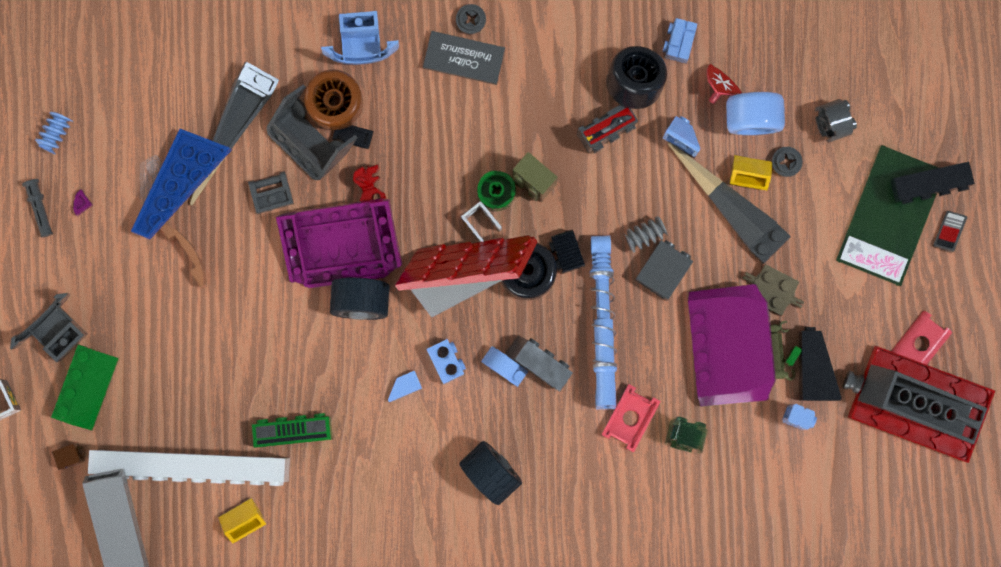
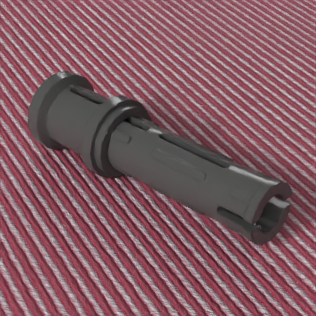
[22,179,53,238]

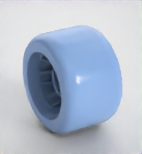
[726,92,785,135]

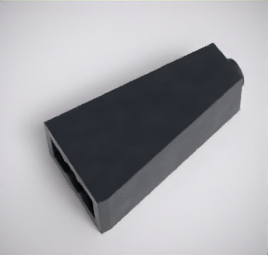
[799,327,841,401]

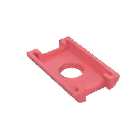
[892,310,952,365]
[602,384,661,452]

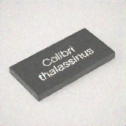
[423,31,505,85]

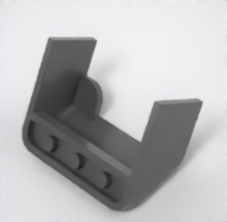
[267,84,358,180]

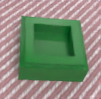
[784,346,802,366]

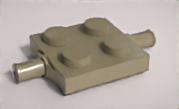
[742,264,804,316]

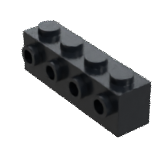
[890,162,975,205]

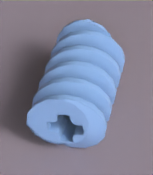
[35,112,73,155]

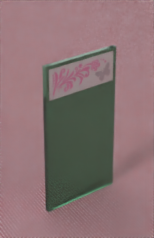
[836,145,938,286]

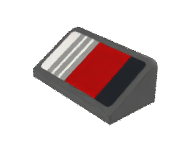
[933,211,967,253]

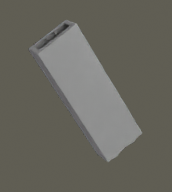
[82,469,149,567]

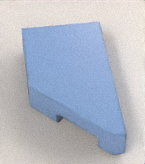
[388,371,422,402]

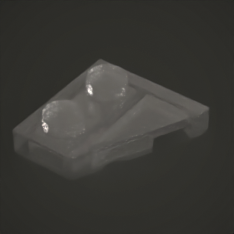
[140,154,163,205]

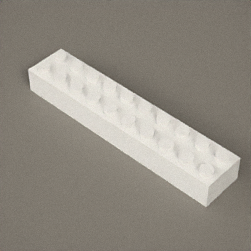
[88,450,290,486]

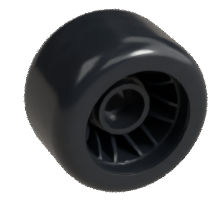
[606,46,667,109]
[501,243,557,301]

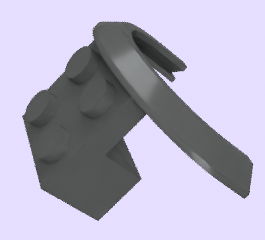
[10,293,88,362]

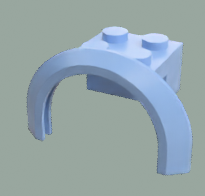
[321,11,399,65]

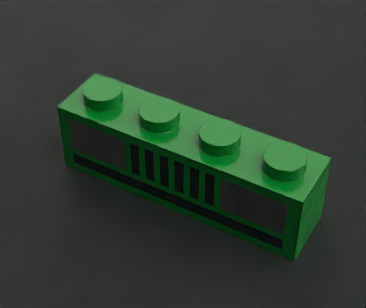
[252,413,333,448]

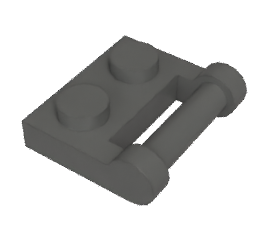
[248,171,294,214]

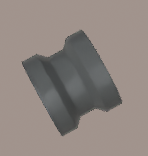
[842,370,864,394]

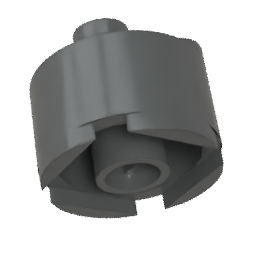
[815,99,857,143]

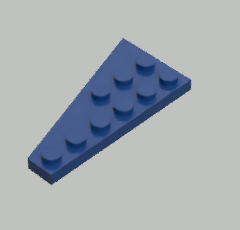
[131,129,232,240]

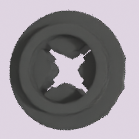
[456,4,486,35]
[772,147,803,177]

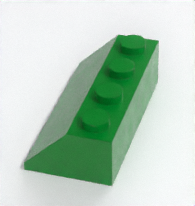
[51,345,119,431]

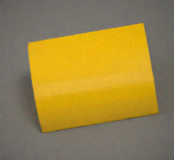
[730,155,772,191]
[218,498,266,544]

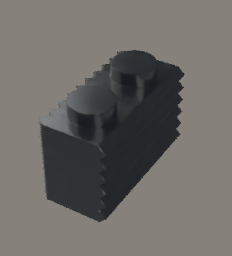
[548,229,585,274]

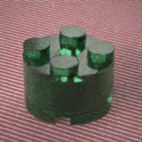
[665,417,708,454]

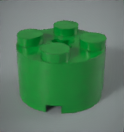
[477,171,516,212]

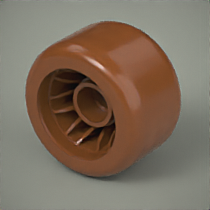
[304,69,363,130]

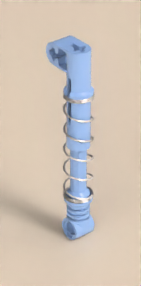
[589,235,618,410]

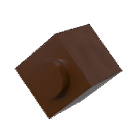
[52,443,85,470]

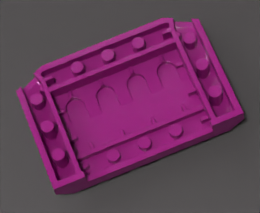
[276,199,402,288]
[688,284,776,407]

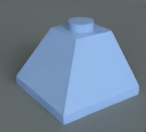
[663,116,700,158]

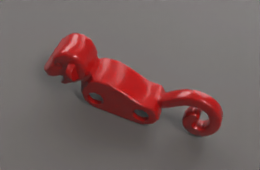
[353,164,386,202]

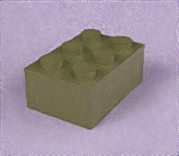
[513,152,558,202]

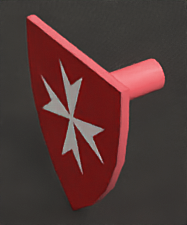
[707,64,742,104]

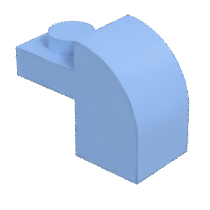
[481,346,528,387]

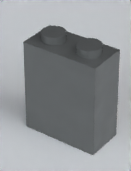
[635,240,693,301]

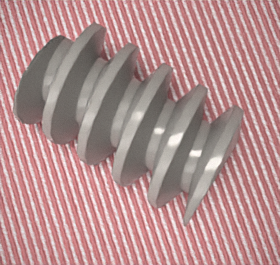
[624,216,668,253]

